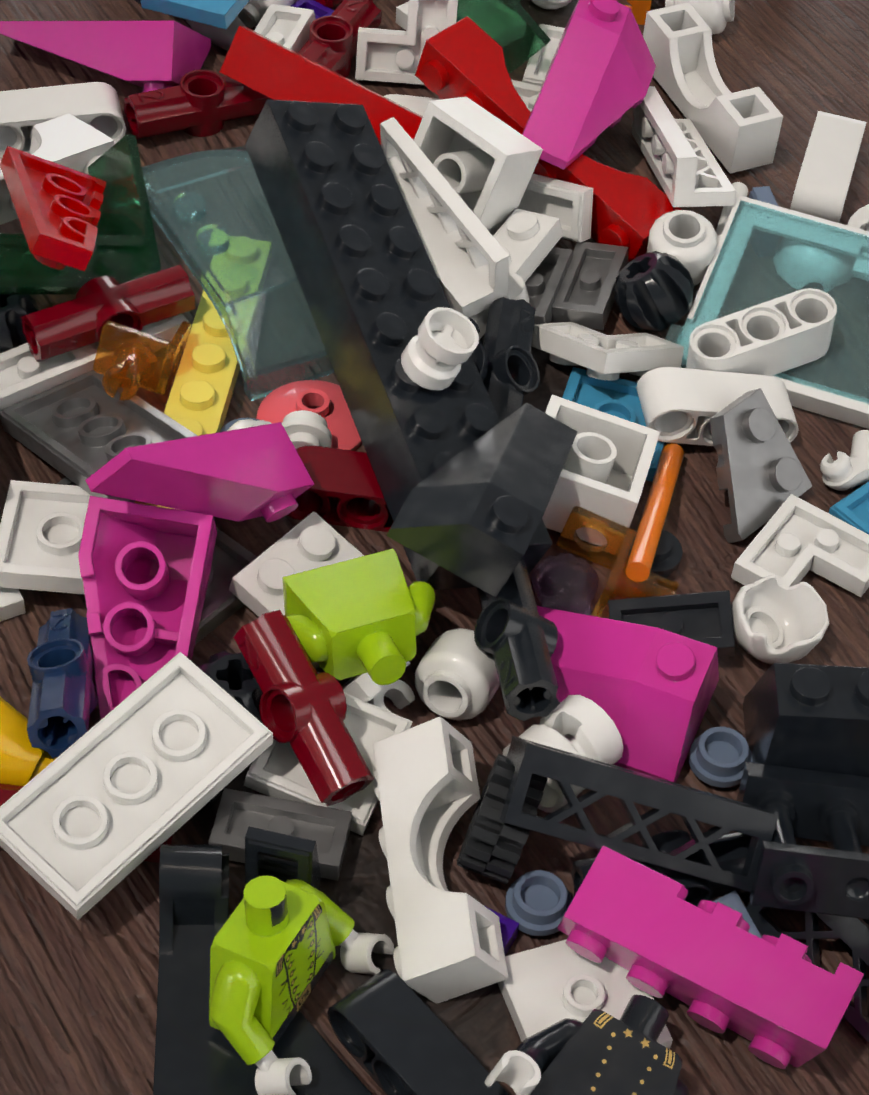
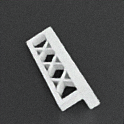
[632,86,736,207]
[380,117,509,318]

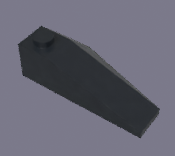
[386,403,578,597]

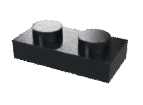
[608,590,735,657]

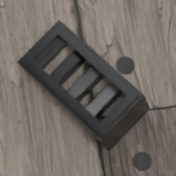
[245,826,321,891]

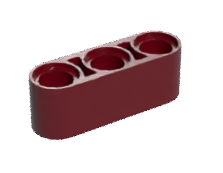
[287,446,393,532]

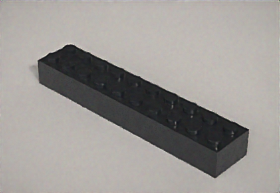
[245,99,553,590]

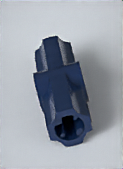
[27,608,98,758]

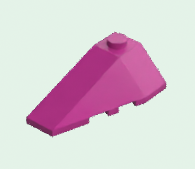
[522,0,656,170]
[0,20,211,92]
[85,422,314,523]
[78,496,217,719]
[537,606,719,783]

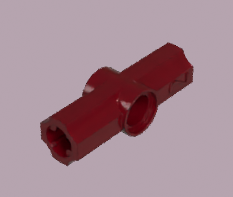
[298,0,382,77]
[124,70,273,140]
[21,265,195,362]
[233,610,374,806]

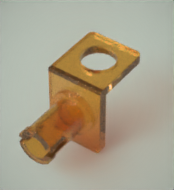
[93,321,191,401]
[557,506,680,617]

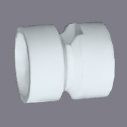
[503,695,624,813]

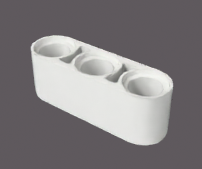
[0,82,126,159]
[790,111,866,223]
[686,288,837,376]
[636,367,799,446]

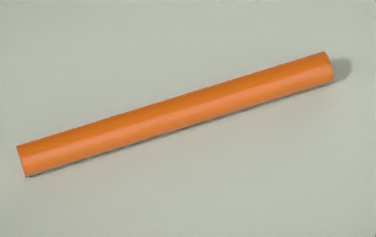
[625,443,684,582]

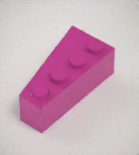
[557,845,864,1069]

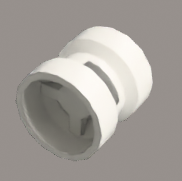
[401,307,479,390]

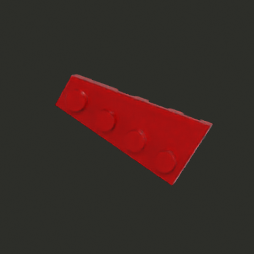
[0,146,107,272]

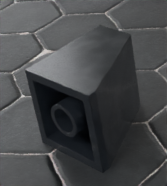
[743,663,869,777]

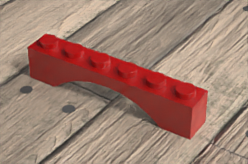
[415,16,682,262]

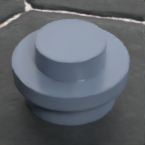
[689,727,752,788]
[505,870,572,936]

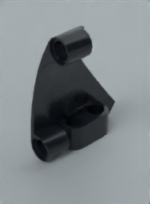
[153,844,372,1095]

